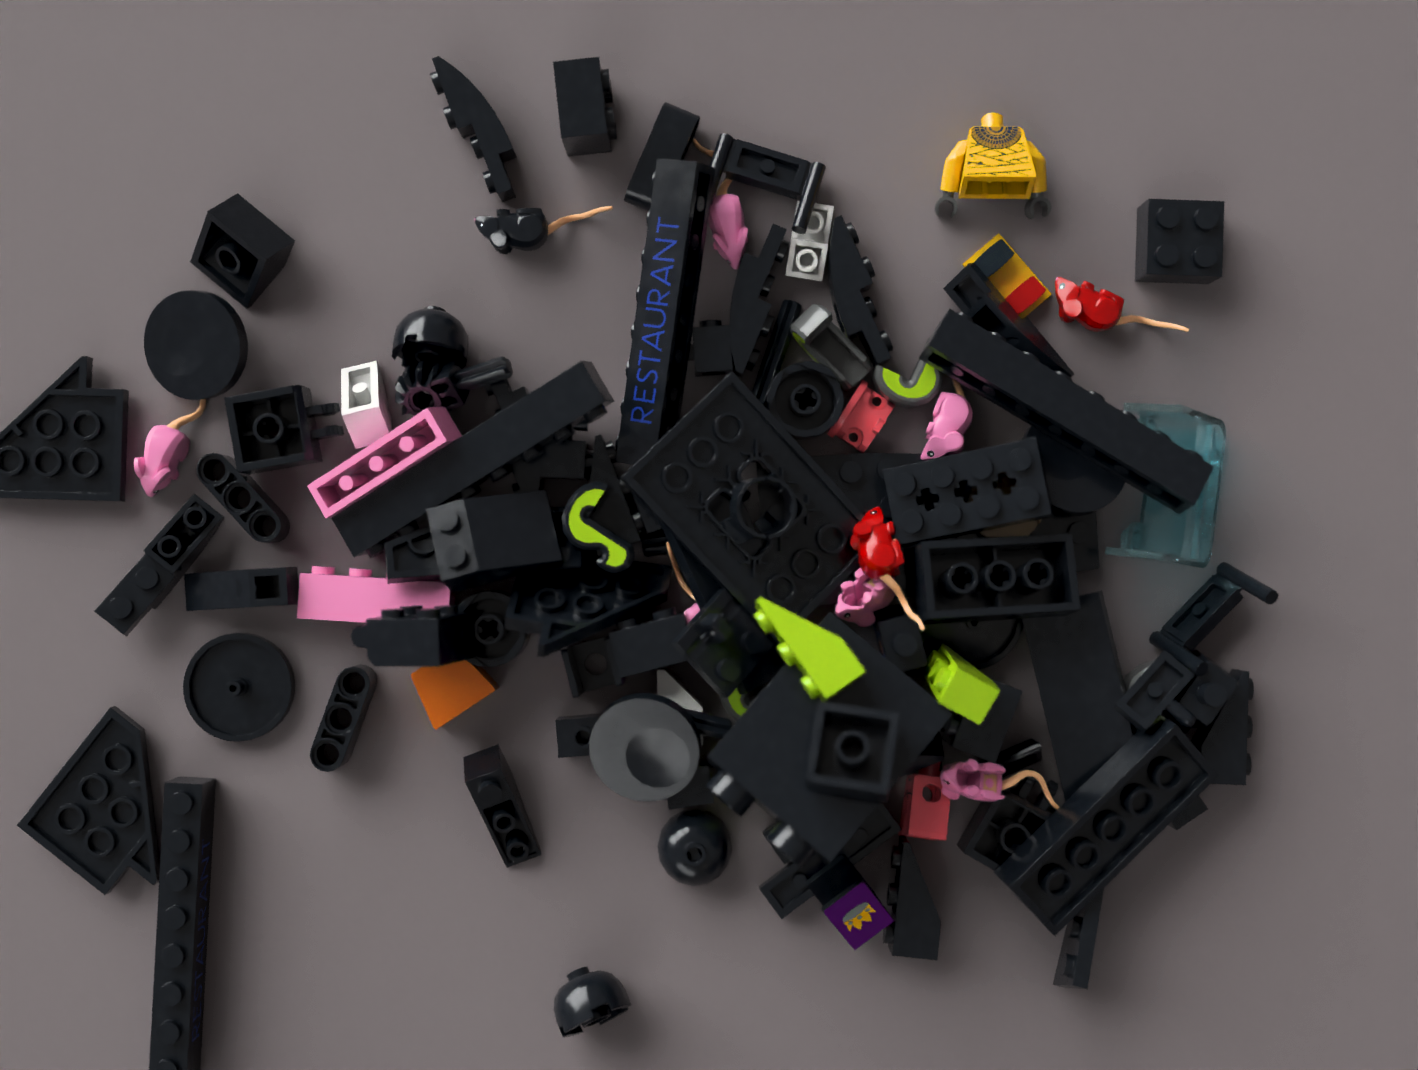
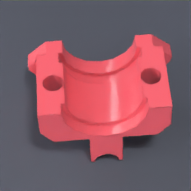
[827,379,895,453]

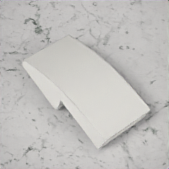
[785,200,834,281]

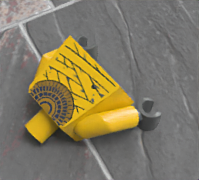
[934,113,1052,219]

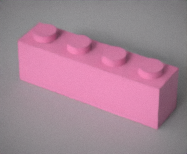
[307,407,462,519]
[297,566,456,623]

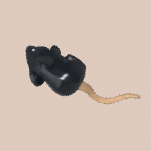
[474,206,613,254]

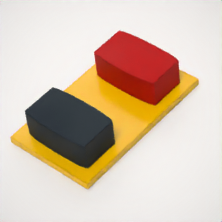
[962,233,1052,319]

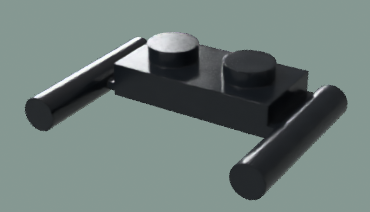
[709,133,826,234]
[1149,562,1278,676]

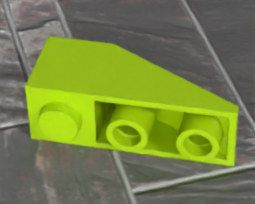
[753,597,866,702]
[923,643,1000,725]

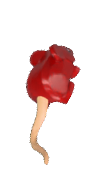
[1055,277,1190,332]
[850,506,925,631]

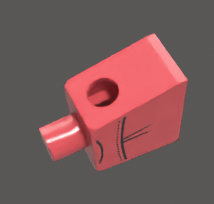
[898,761,950,841]

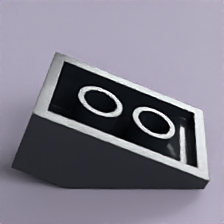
[426,490,564,593]

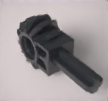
[395,356,513,416]

